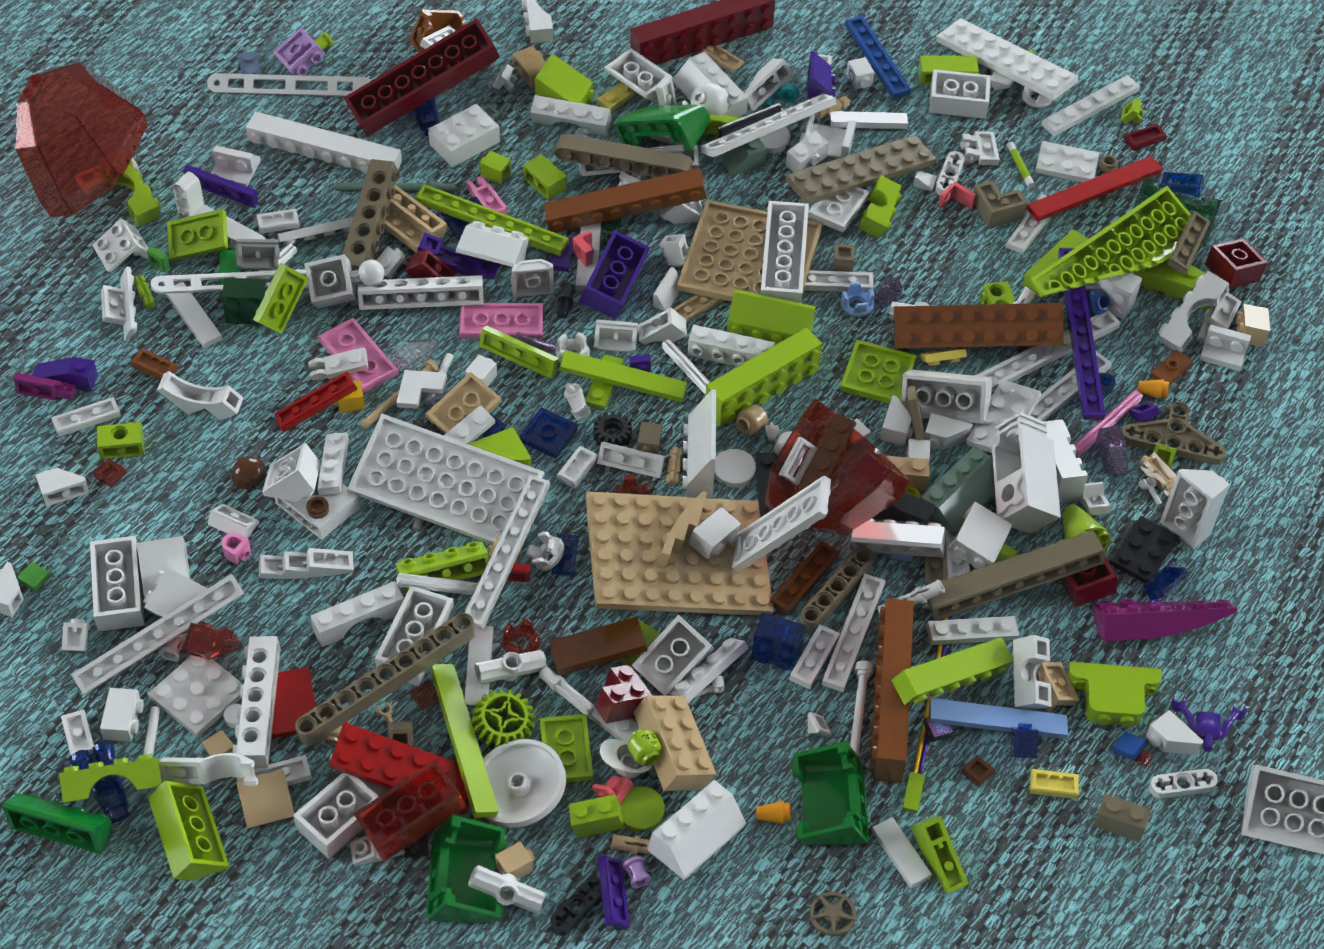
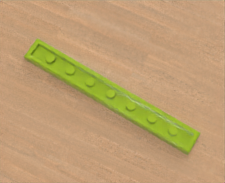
[415,184,569,257]
[430,664,499,818]

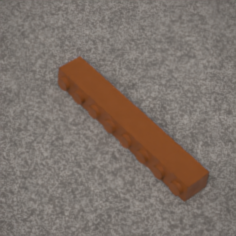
[544,168,707,233]

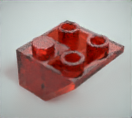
[182,621,243,660]

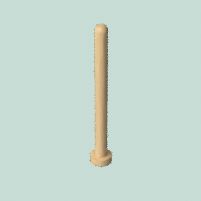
[360,359,439,429]

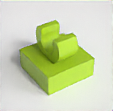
[1121,97,1144,124]

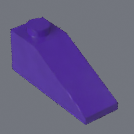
[32,357,98,392]

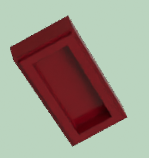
[1124,124,1167,151]

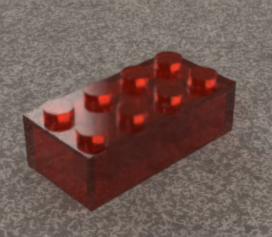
[353,760,467,862]

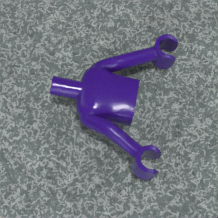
[1170,696,1247,752]

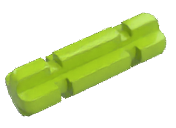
[134,275,156,309]

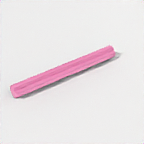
[1074,390,1143,457]

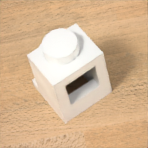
[660,234,688,267]

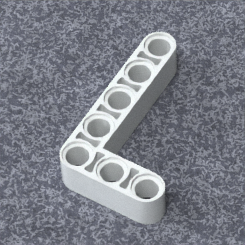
[173,172,265,250]

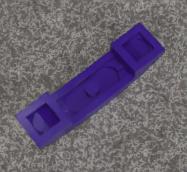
[418,233,500,279]

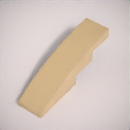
[657,491,707,568]

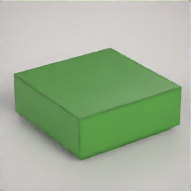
[147,246,170,272]
[17,562,51,592]

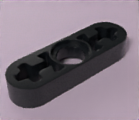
[550,877,602,936]

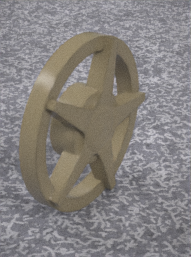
[810,892,856,936]

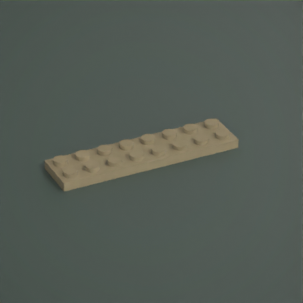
[786,135,937,205]

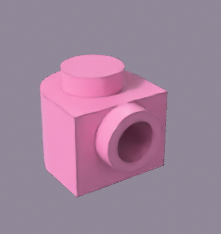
[221,533,251,565]

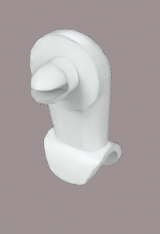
[564,383,591,421]

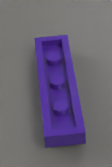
[183,165,258,208]

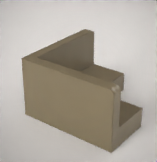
[973,180,1027,228]

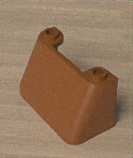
[411,10,492,72]

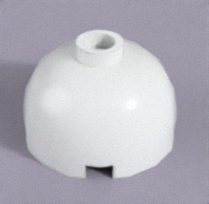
[690,83,729,115]

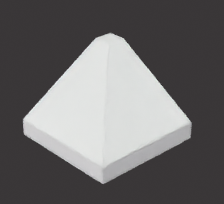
[913,171,937,191]

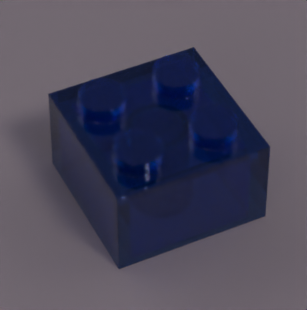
[751,612,806,670]

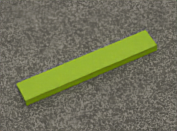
[559,350,687,403]

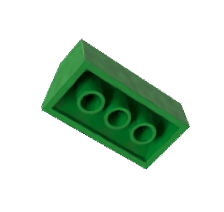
[2,793,113,854]

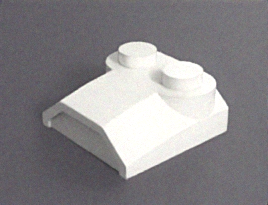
[511,259,554,298]

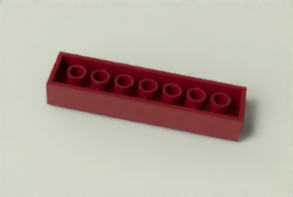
[630,0,775,65]
[343,18,500,137]

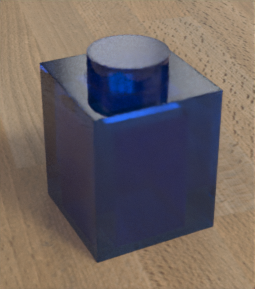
[1010,723,1038,758]

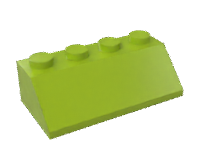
[727,289,816,345]
[148,781,229,881]

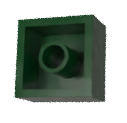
[221,278,268,325]

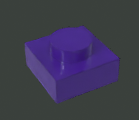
[629,354,651,372]
[1129,402,1160,422]

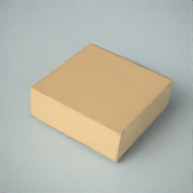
[202,730,234,756]

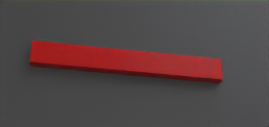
[1026,156,1163,222]

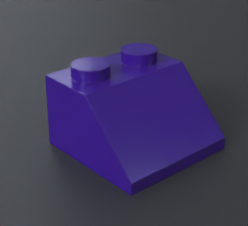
[807,51,835,100]

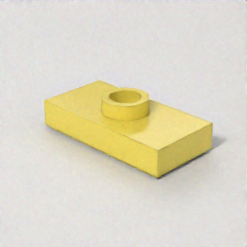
[1030,769,1079,799]

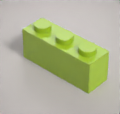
[918,56,979,85]

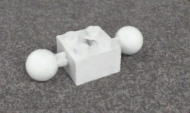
[297,254,385,309]

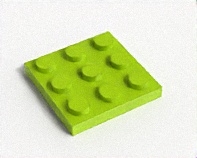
[840,340,917,404]

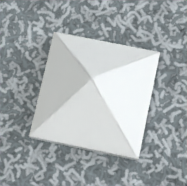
[808,712,832,737]

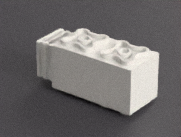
[991,412,1061,534]

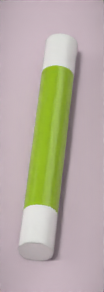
[1007,142,1035,188]

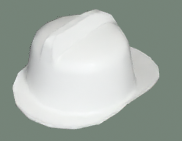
[600,739,653,778]

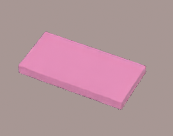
[459,303,543,339]
[318,318,399,393]

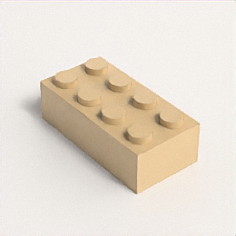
[633,696,716,791]

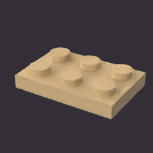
[425,372,502,434]

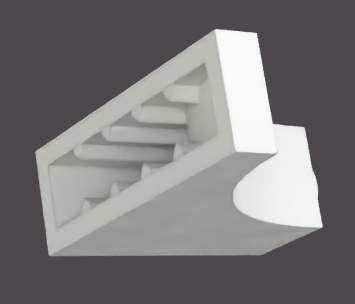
[275,484,360,540]

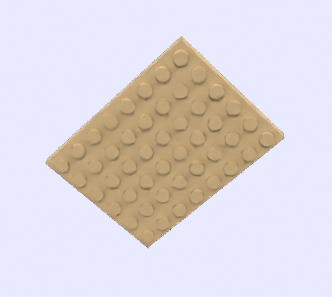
[586,492,774,616]

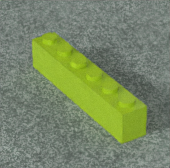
[891,637,1014,705]

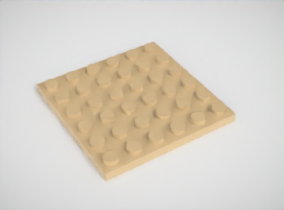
[676,200,823,302]

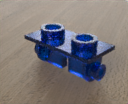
[1143,561,1187,602]

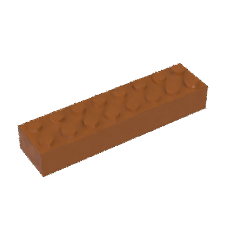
[893,303,1064,349]
[869,598,914,783]

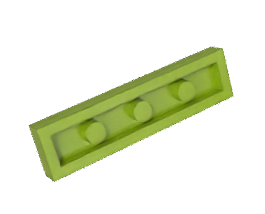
[479,326,559,379]

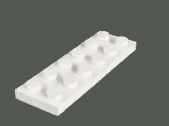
[732,476,831,572]

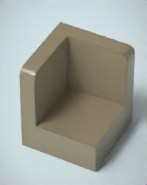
[832,244,855,272]

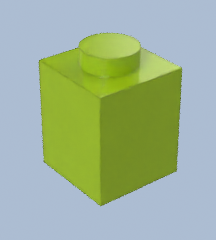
[479,151,511,184]

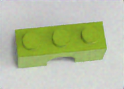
[858,175,901,238]

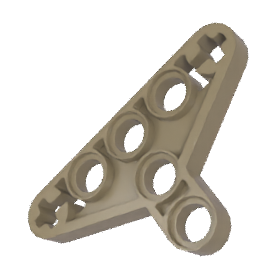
[1121,402,1226,465]

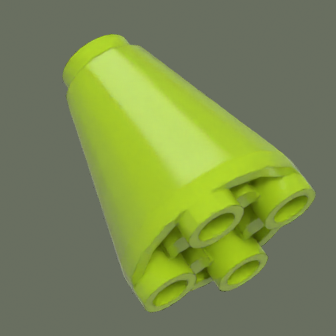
[1062,504,1110,552]

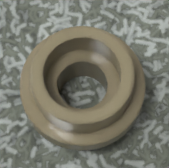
[1098,155,1118,173]

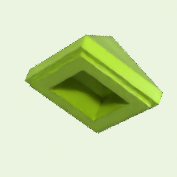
[1153,443,1177,469]

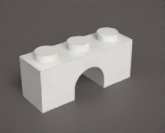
[1013,635,1052,711]

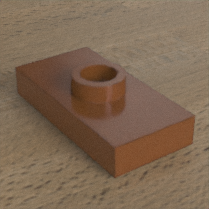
[130,348,178,381]
[1150,350,1193,386]

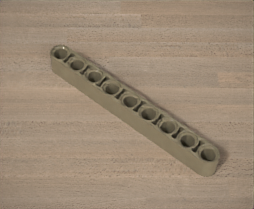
[295,613,475,745]

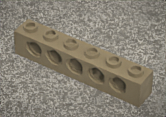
[342,159,400,271]

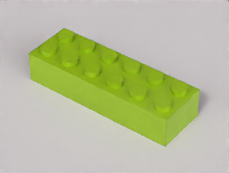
[705,327,822,427]

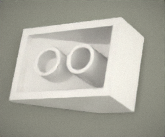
[1085,273,1142,320]
[632,615,714,696]

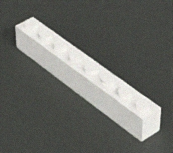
[246,111,402,173]

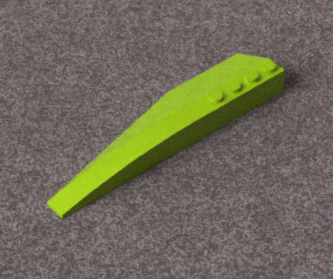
[1029,186,1191,297]

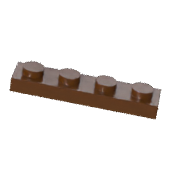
[798,413,857,491]
[770,541,840,616]

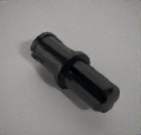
[556,283,576,319]

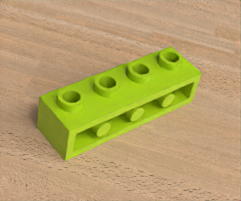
[395,541,489,595]

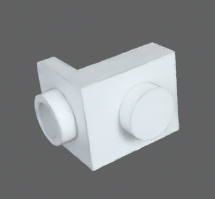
[376,246,408,278]
[1081,482,1111,516]

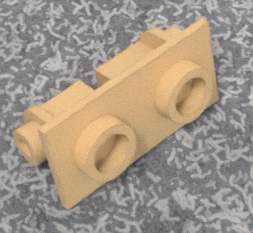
[1140,452,1176,497]

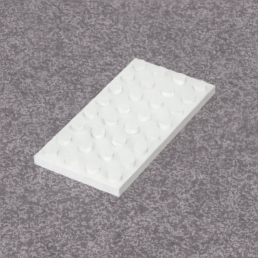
[347,414,545,545]

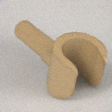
[375,702,393,724]

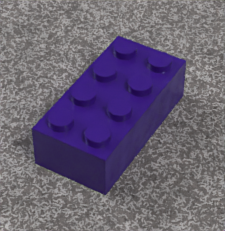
[579,230,650,319]

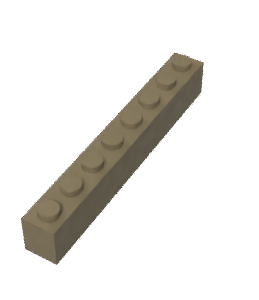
[927,530,1104,621]

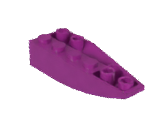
[1092,599,1237,642]

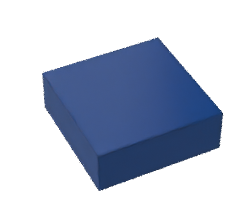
[1113,732,1146,760]

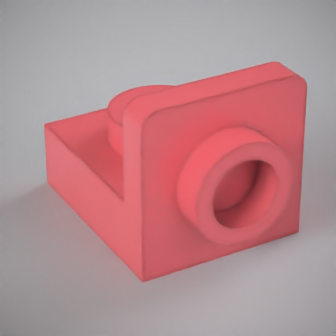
[573,231,594,267]
[591,775,634,804]

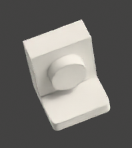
[61,619,91,652]

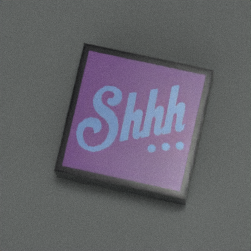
[923,717,955,742]

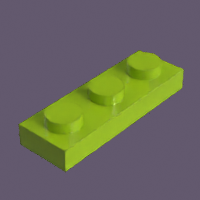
[585,354,624,411]

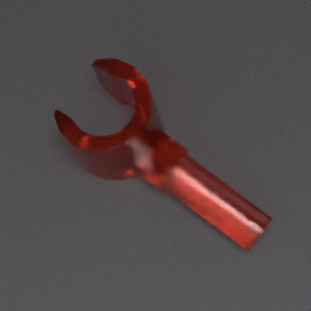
[1134,750,1153,769]

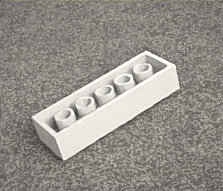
[761,201,809,303]

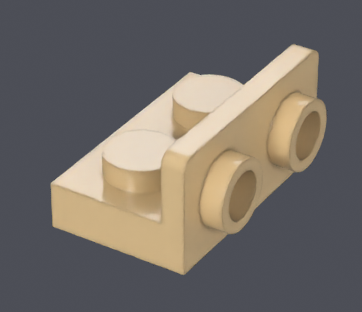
[1036,662,1080,712]

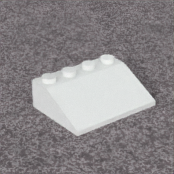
[682,390,716,498]
[1241,765,1324,854]

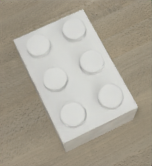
[929,69,991,119]
[429,104,500,167]
[293,773,382,859]

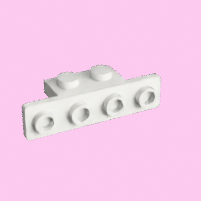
[101,267,137,341]

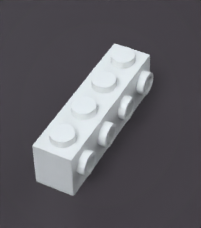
[687,325,775,366]

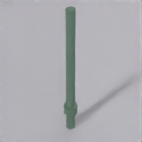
[335,181,455,192]

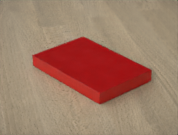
[272,667,316,738]

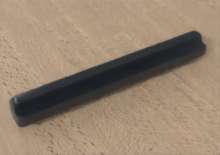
[718,103,783,137]

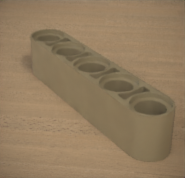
[800,547,873,634]

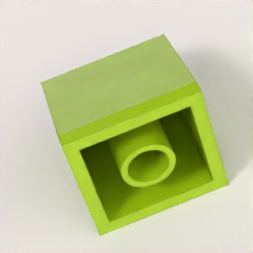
[535,54,595,104]

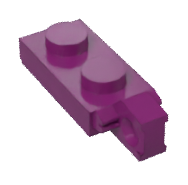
[13,373,76,401]

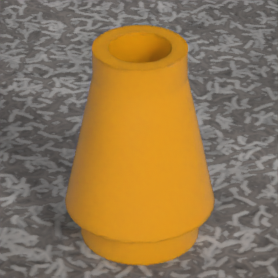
[1138,379,1169,400]
[756,800,791,825]

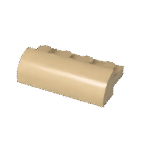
[371,185,447,253]

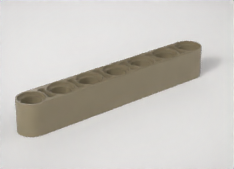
[554,134,693,177]

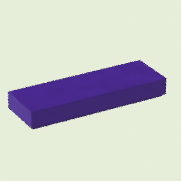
[598,855,630,930]

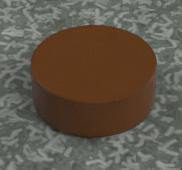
[306,496,329,519]

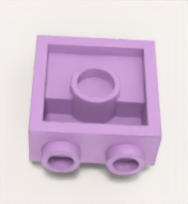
[273,27,325,76]

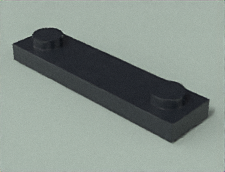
[755,452,781,518]

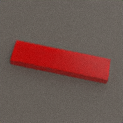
[274,371,358,432]

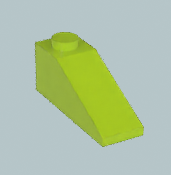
[910,816,969,894]

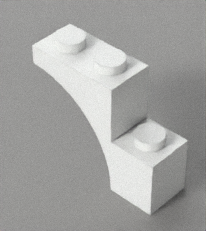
[157,371,244,420]

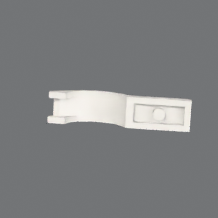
[158,753,259,786]

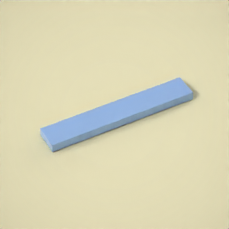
[929,698,1068,739]

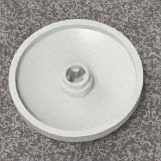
[483,739,566,828]

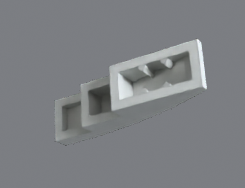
[258,548,354,579]

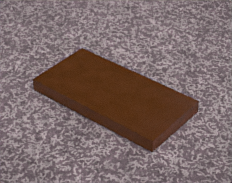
[549,617,648,676]

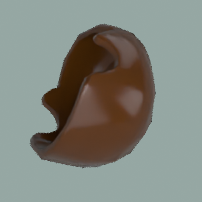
[232,456,266,489]

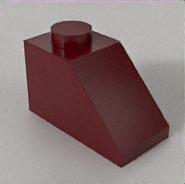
[405,248,456,278]

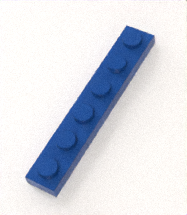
[845,15,911,99]

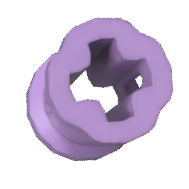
[623,856,651,889]

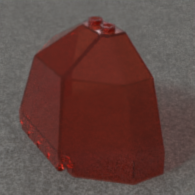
[15,62,148,217]
[765,398,910,536]

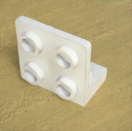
[93,218,148,272]

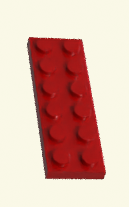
[328,722,469,815]

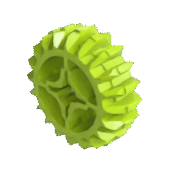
[471,688,535,748]

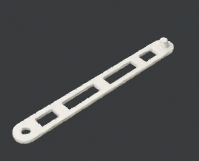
[207,73,371,96]
[151,269,306,294]

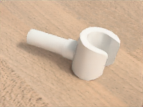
[1139,476,1162,505]
[695,676,725,698]

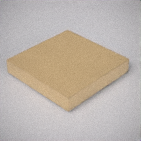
[236,769,294,829]

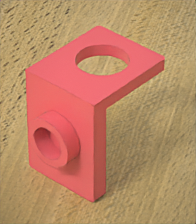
[939,182,976,210]

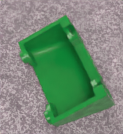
[615,105,711,150]
[791,741,869,845]
[426,815,507,923]

